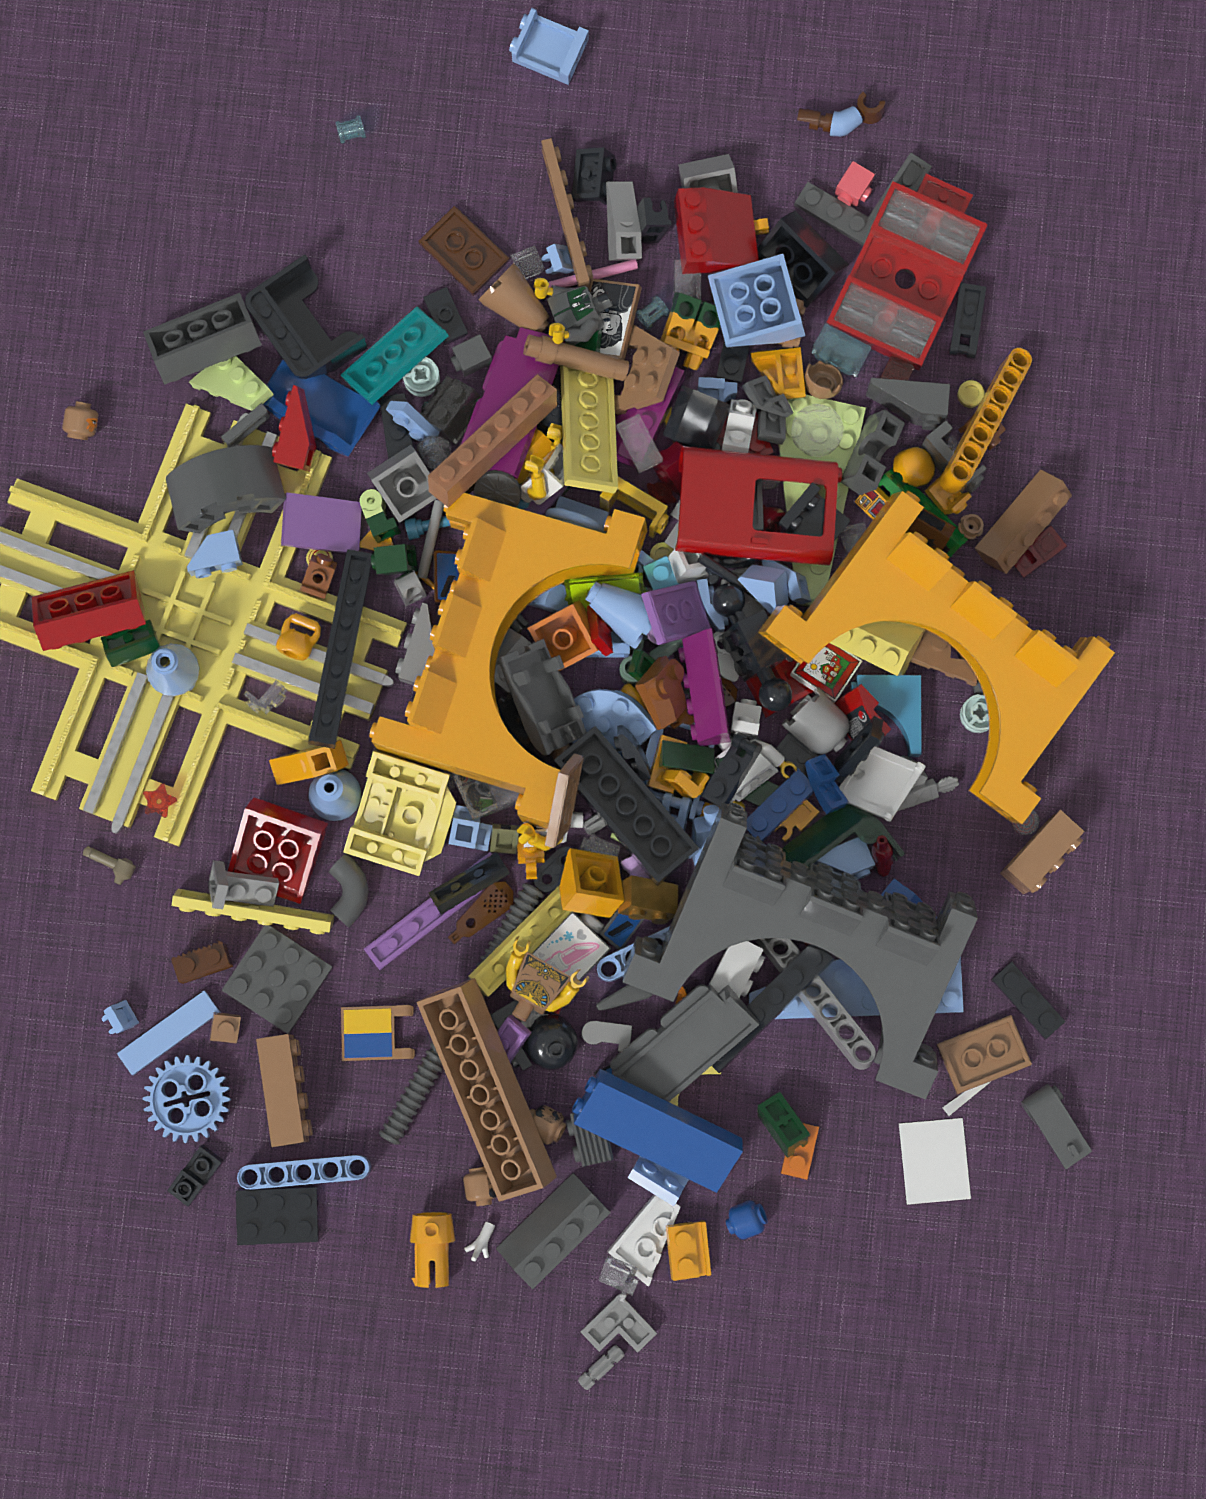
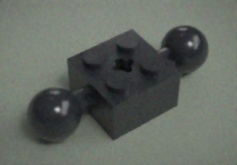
[712,583,793,711]

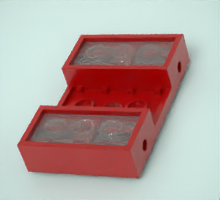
[825,174,988,371]

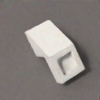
[722,399,756,453]
[730,699,762,738]

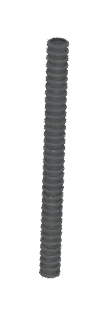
[379,883,544,1145]

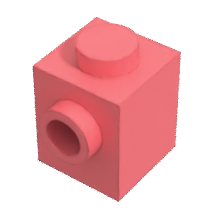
[835,161,875,208]

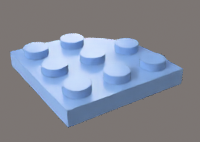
[573,688,657,759]

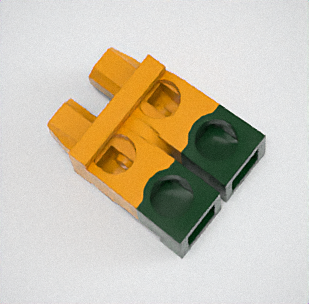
[660,292,720,371]

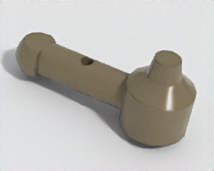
[83,846,136,885]

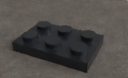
[236,1187,319,1245]

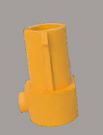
[410,1212,455,1288]

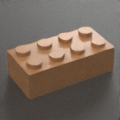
[256,1034,313,1147]

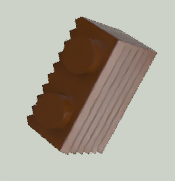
[171,941,233,984]

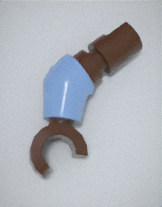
[797,92,885,136]

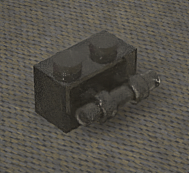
[420,376,481,445]

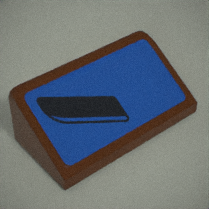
[434,550,460,605]

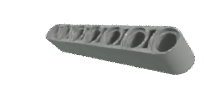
[755,938,876,1070]

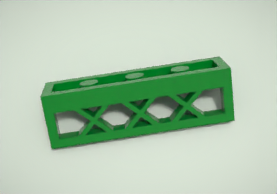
[878,468,968,560]

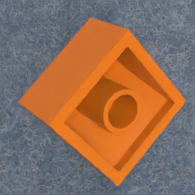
[528,600,599,671]

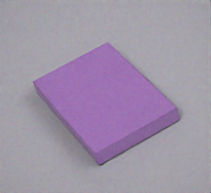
[281,492,362,554]
[641,581,711,645]

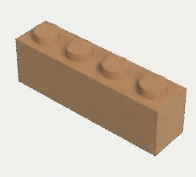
[975,470,1072,574]

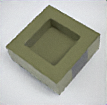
[490,823,519,854]

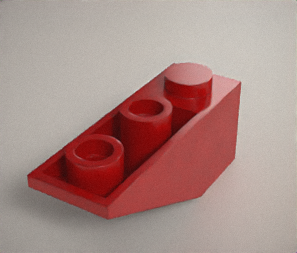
[272,385,316,472]

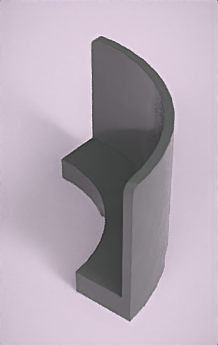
[166,445,286,534]

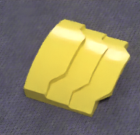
[343,750,457,876]

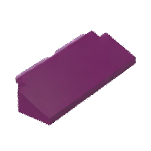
[461,327,565,479]

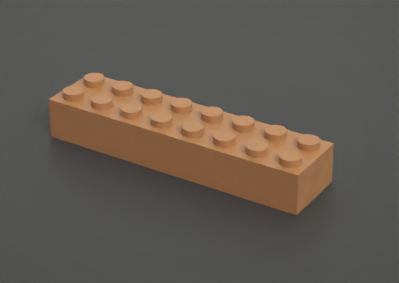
[417,978,557,1202]

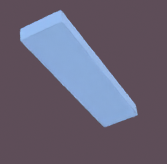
[117,991,221,1075]

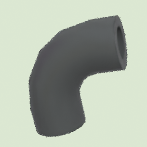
[329,853,369,928]

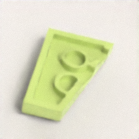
[189,356,274,411]

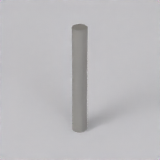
[417,500,444,579]

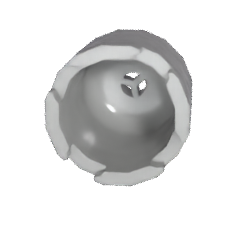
[782,687,849,754]

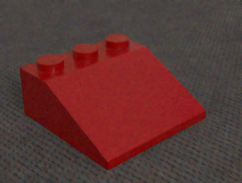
[674,187,759,274]
[228,797,328,904]

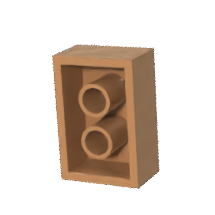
[1000,810,1085,895]

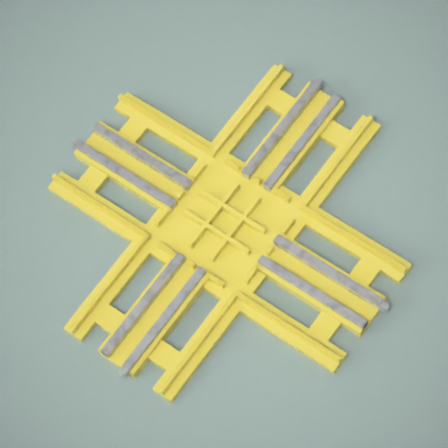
[0,404,407,847]

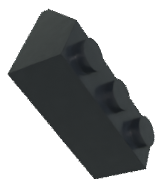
[757,211,849,308]

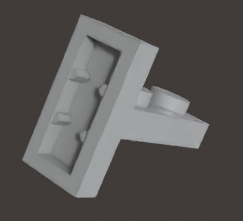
[208,860,279,909]

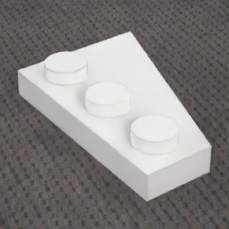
[607,1194,680,1287]

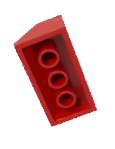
[32,570,146,651]

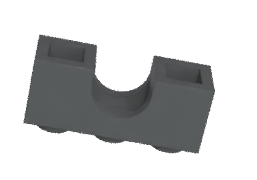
[841,409,905,495]

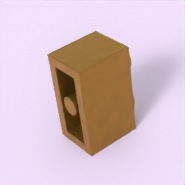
[618,875,678,924]

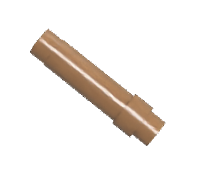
[523,334,629,381]

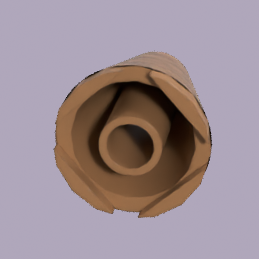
[478,263,549,332]

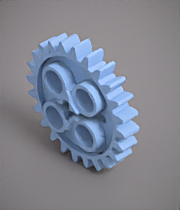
[143,1055,231,1143]

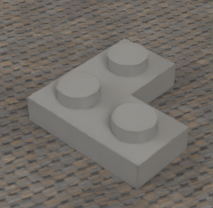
[581,1293,657,1353]

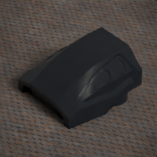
[663,385,731,449]

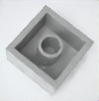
[367,445,437,523]

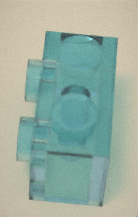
[811,323,872,377]

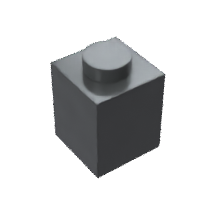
[450,334,492,377]

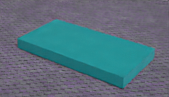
[341,307,449,405]

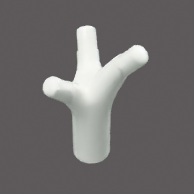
[464,1222,495,1261]

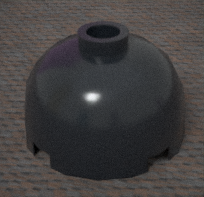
[524,1014,578,1070]

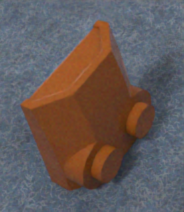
[635,656,687,730]

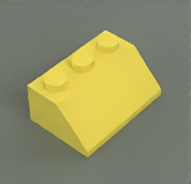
[830,621,925,676]

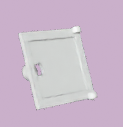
[839,747,926,822]

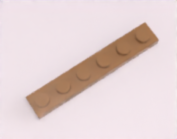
[541,138,593,290]

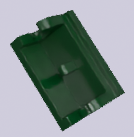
[758,1092,810,1158]

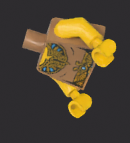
[506,936,589,1022]

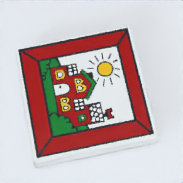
[790,643,862,703]

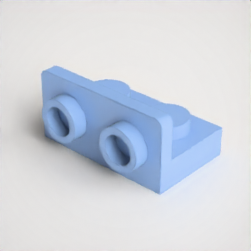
[628,1156,689,1206]

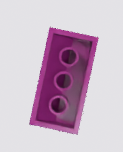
[615,367,685,471]
[678,628,731,746]

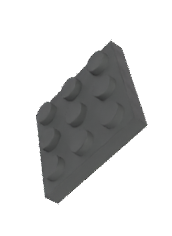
[222,925,333,1034]

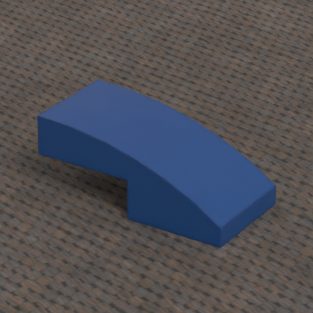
[805,754,849,814]

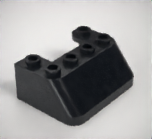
[245,254,368,379]

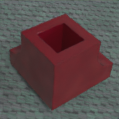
[646,441,683,496]

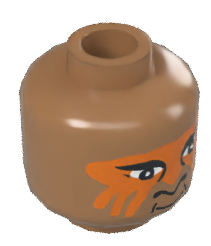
[62,401,98,441]

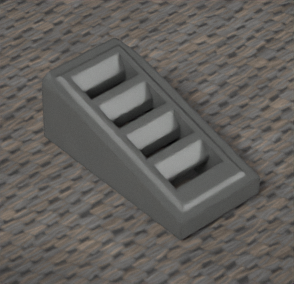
[596,985,652,1011]

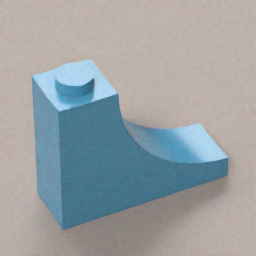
[850,675,921,757]

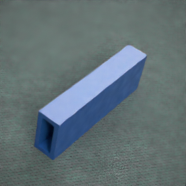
[572,1069,743,1193]

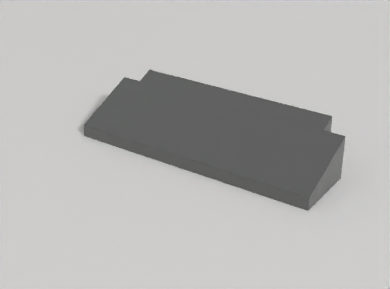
[610,984,759,1102]

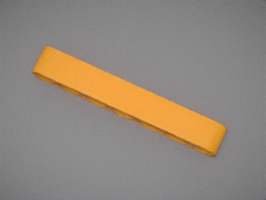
[940,348,1032,494]

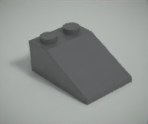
[866,378,950,430]

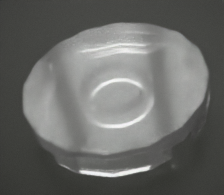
[791,404,844,457]

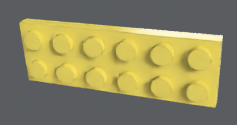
[560,365,618,493]

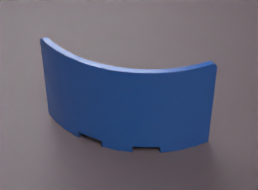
[263,360,380,457]

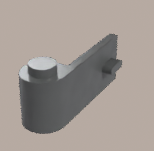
[1021,1084,1092,1169]

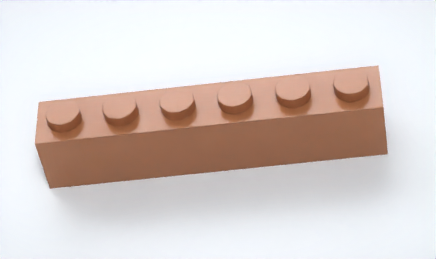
[428,374,557,508]

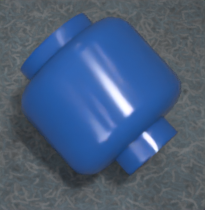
[726,1200,768,1240]

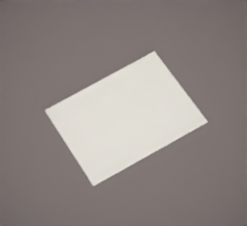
[899,1118,971,1204]

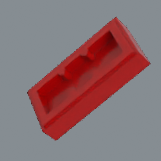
[586,605,613,656]

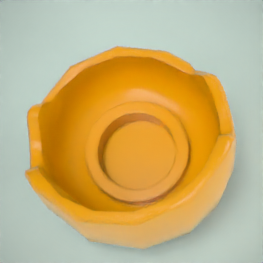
[893,447,935,487]

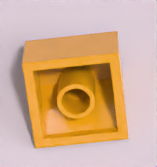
[559,848,624,918]

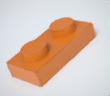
[781,1123,819,1180]

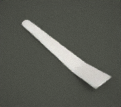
[942,1081,991,1116]

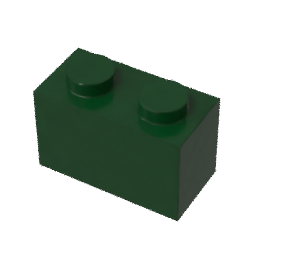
[371,544,418,575]

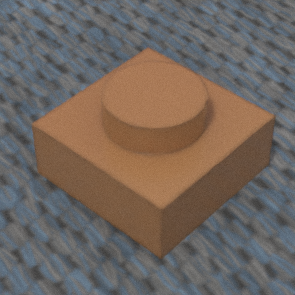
[210,1012,241,1043]

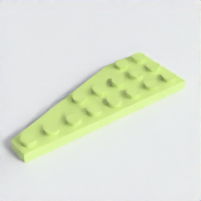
[778,395,866,607]

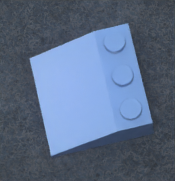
[708,254,805,347]

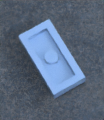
[386,401,439,442]

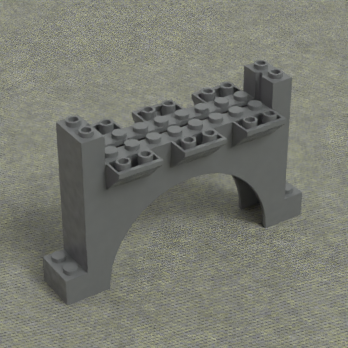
[623,802,978,1100]

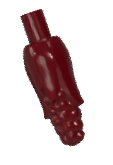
[872,835,893,877]

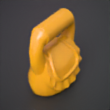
[276,613,321,661]

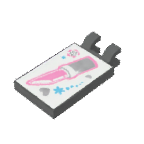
[532,912,611,1015]

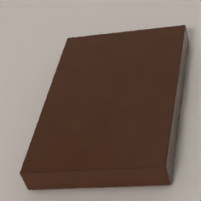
[418,205,510,296]

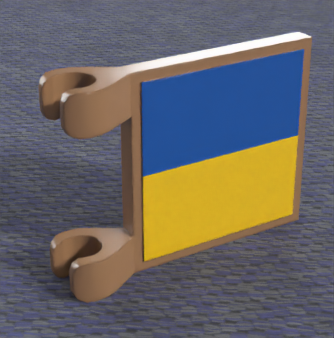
[341,1005,415,1061]

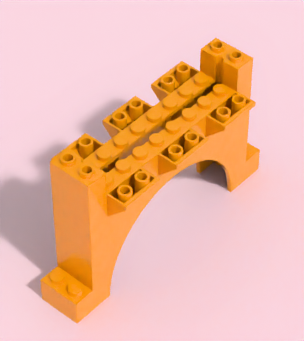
[758,491,1115,824]
[369,493,647,829]

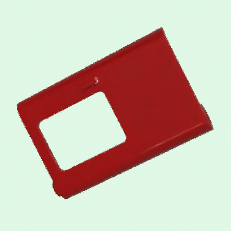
[675,446,842,566]

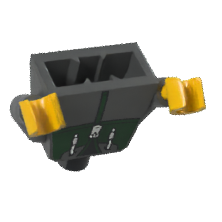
[534,278,613,346]

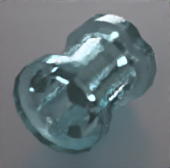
[335,115,366,144]
[636,295,670,330]

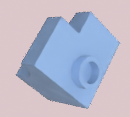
[697,377,737,403]
[448,805,492,851]

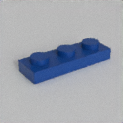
[746,769,814,842]

